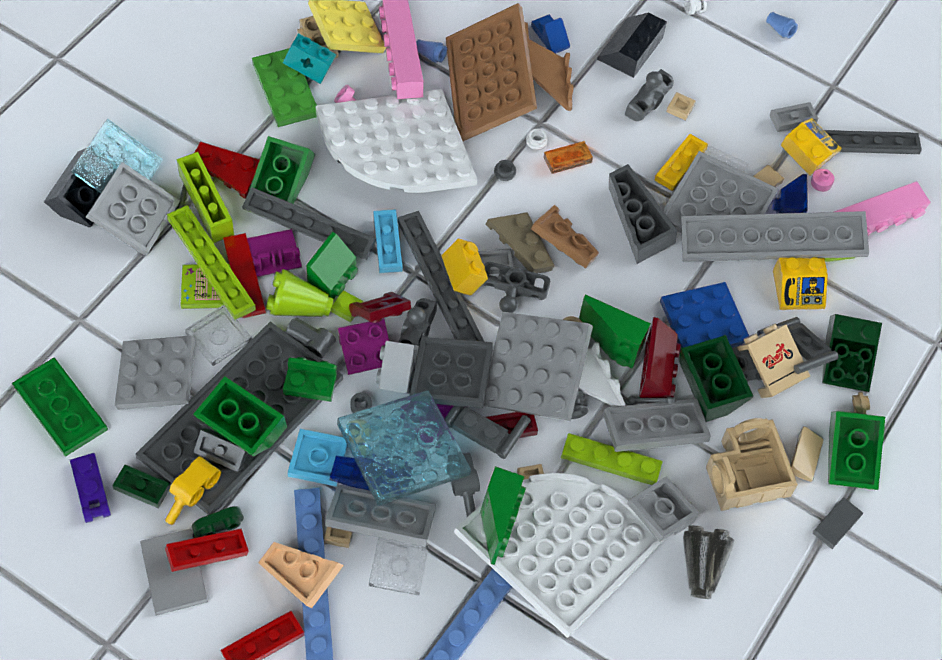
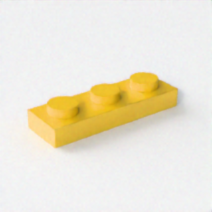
[654,134,708,191]

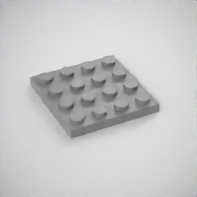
[663,151,779,261]
[484,312,593,421]

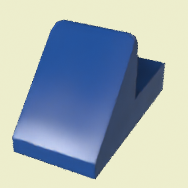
[531,14,570,54]

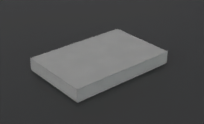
[140,529,208,616]

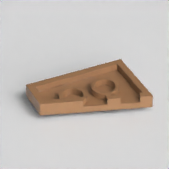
[531,205,599,269]

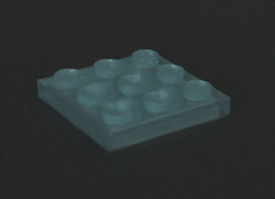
[71,119,163,193]

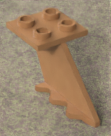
[525,22,574,111]

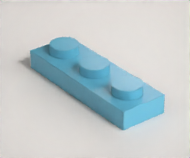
[373,210,403,273]

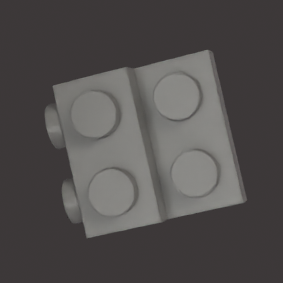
[628,476,699,542]

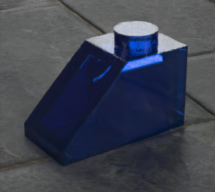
[772,174,808,214]

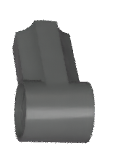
[285,318,336,359]

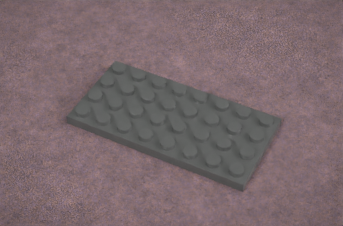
[136,321,343,515]

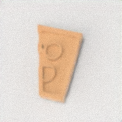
[258,542,344,608]

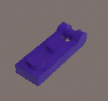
[70,453,111,523]

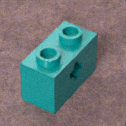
[283,33,337,84]

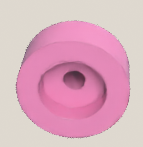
[334,85,356,103]
[811,169,834,192]

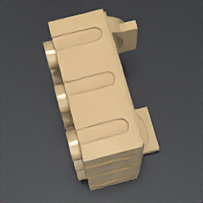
[706,418,798,511]

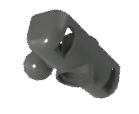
[625,69,674,121]
[483,262,550,313]
[398,298,437,355]

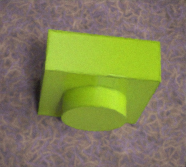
[331,290,363,323]

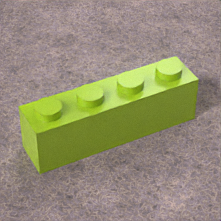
[176,152,234,243]

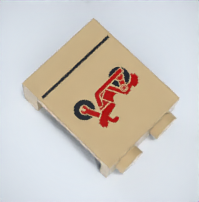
[737,323,810,398]

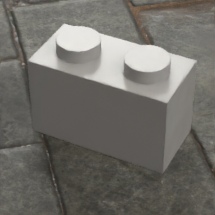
[376,341,419,393]

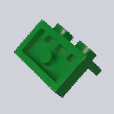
[283,357,337,402]

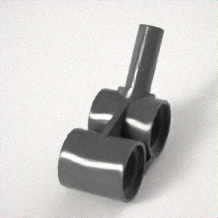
[445,452,480,517]

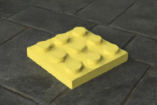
[308,0,386,53]

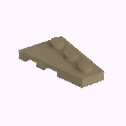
[485,212,555,273]

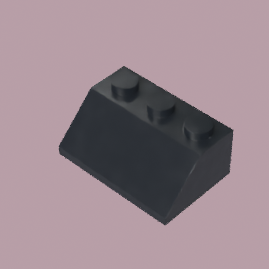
[597,12,667,78]
[44,146,117,227]

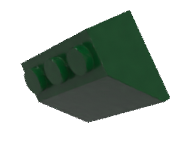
[679,335,754,422]

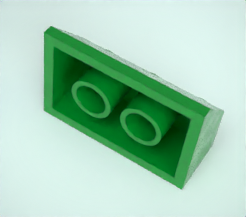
[193,376,287,456]

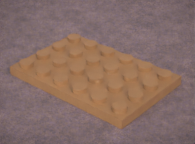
[446,3,537,141]

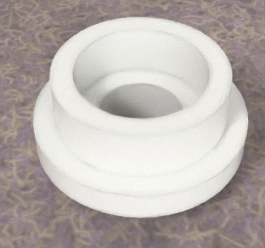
[526,129,548,150]

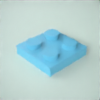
[288,429,348,487]

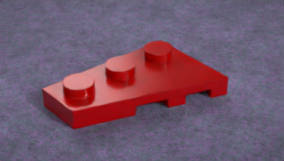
[194,141,260,199]

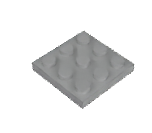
[86,162,180,256]
[115,335,195,410]

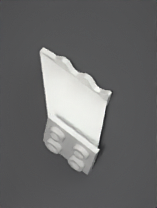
[578,342,626,407]

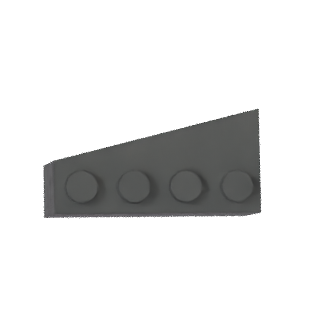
[609,164,677,264]

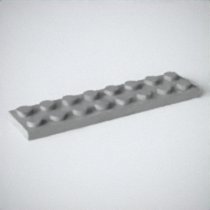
[681,211,869,262]

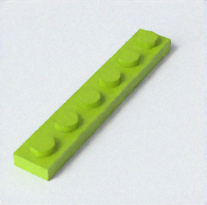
[167,205,256,320]

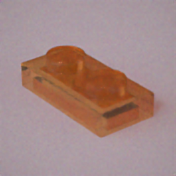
[543,141,593,174]

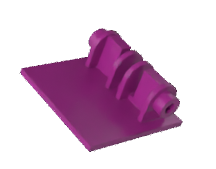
[247,229,302,277]
[338,318,389,375]

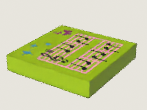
[181,264,230,309]

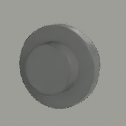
[494,160,516,181]

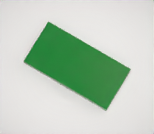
[12,357,108,457]

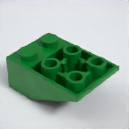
[480,466,526,565]

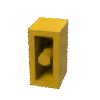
[441,238,488,296]

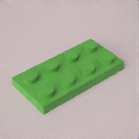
[252,48,317,127]

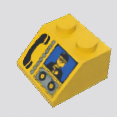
[781,118,842,176]
[773,257,828,310]

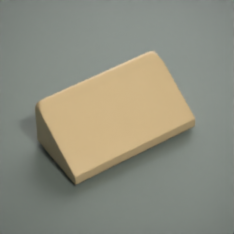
[790,426,824,482]

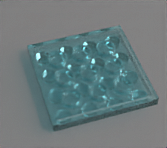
[337,390,471,506]

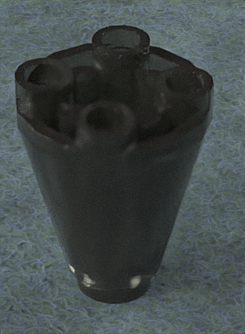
[683,525,734,599]

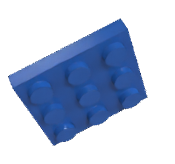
[660,282,749,351]

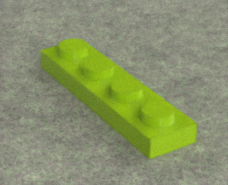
[561,433,663,485]

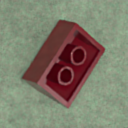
[639,317,681,398]

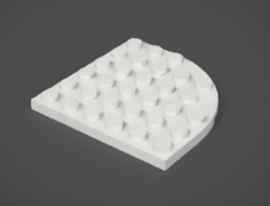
[316,89,477,193]
[454,473,667,638]

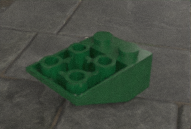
[822,314,882,392]

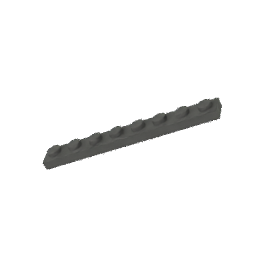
[398,211,484,342]

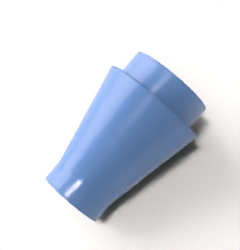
[766,12,798,38]
[416,39,447,63]

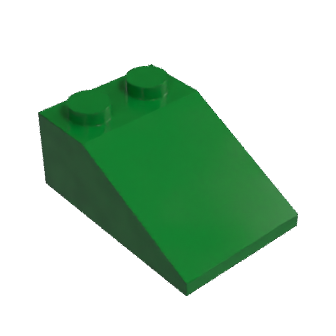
[249,136,316,204]
[579,294,651,369]
[828,411,886,490]

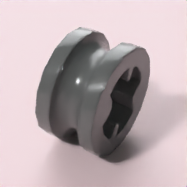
[350,393,372,417]

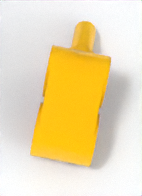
[165,456,221,525]

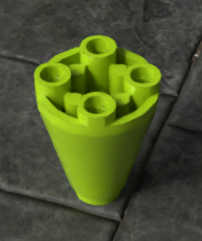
[266,269,333,317]

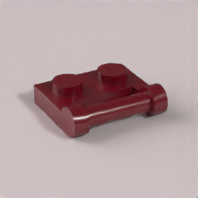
[349,292,411,323]

